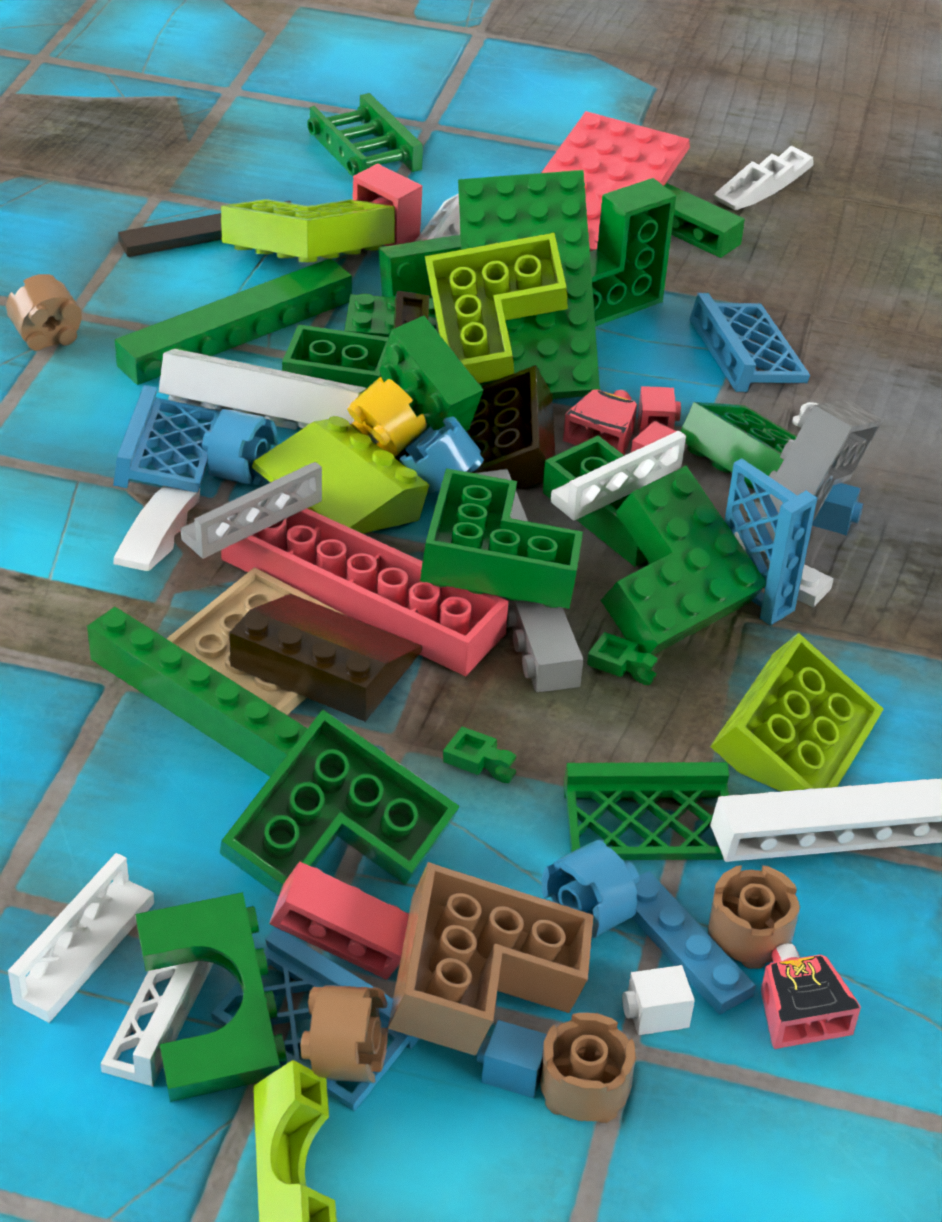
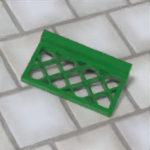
[563,762,730,860]

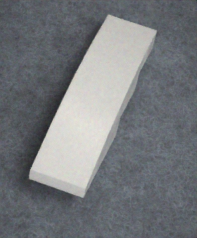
[713,146,813,211]
[113,486,200,571]

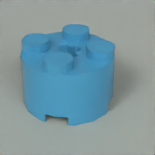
[202,409,278,485]
[400,417,484,494]
[541,840,640,938]

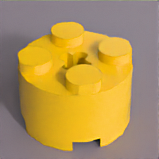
[347,377,427,456]

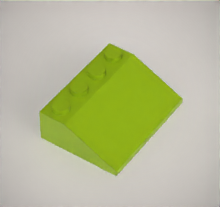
[252,416,430,534]
[710,633,884,792]

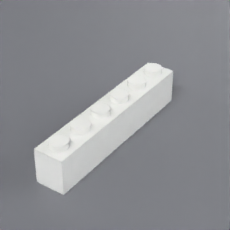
[158,349,367,428]
[710,779,942,862]

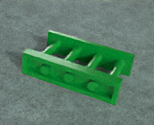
[307,93,423,176]

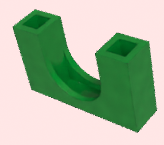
[135,892,287,1102]

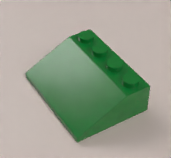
[680,402,797,489]

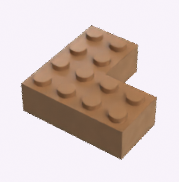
[388,862,594,1056]

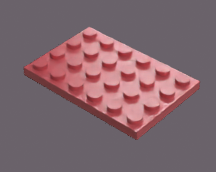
[541,111,690,251]

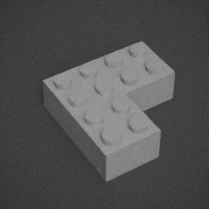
[746,399,884,541]

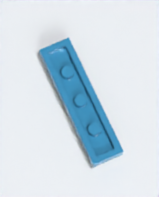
[631,871,756,1015]

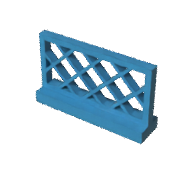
[689,293,810,392]
[113,385,221,493]
[724,458,817,626]
[211,927,420,1111]

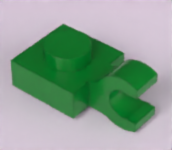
[587,632,658,685]
[443,726,516,783]

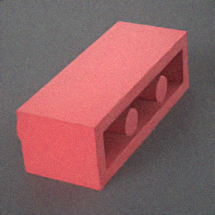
[269,861,409,980]

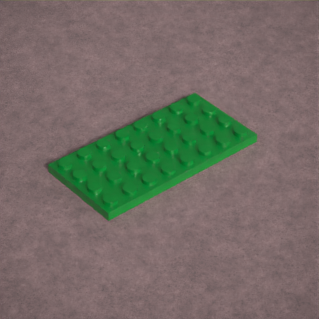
[458,170,600,399]

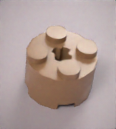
[6,274,82,351]
[708,865,800,969]
[301,985,388,1083]
[540,1013,636,1123]

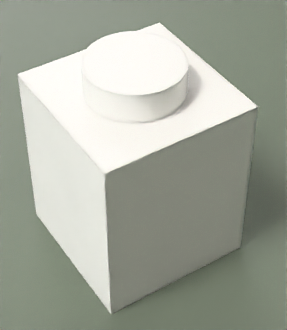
[622,965,695,1035]

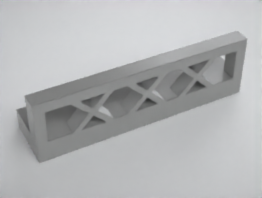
[181,462,322,559]

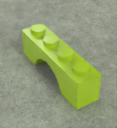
[253,1060,337,1222]

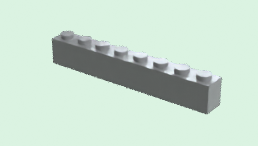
[475,469,583,693]

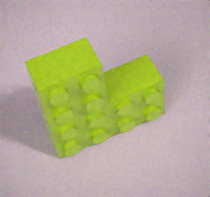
[221,199,395,262]
[425,233,568,383]

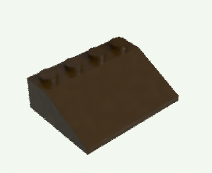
[466,365,555,489]
[229,594,422,722]

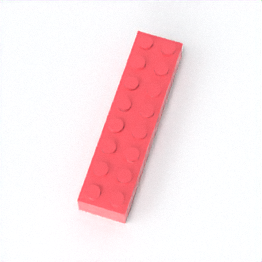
[221,508,509,677]

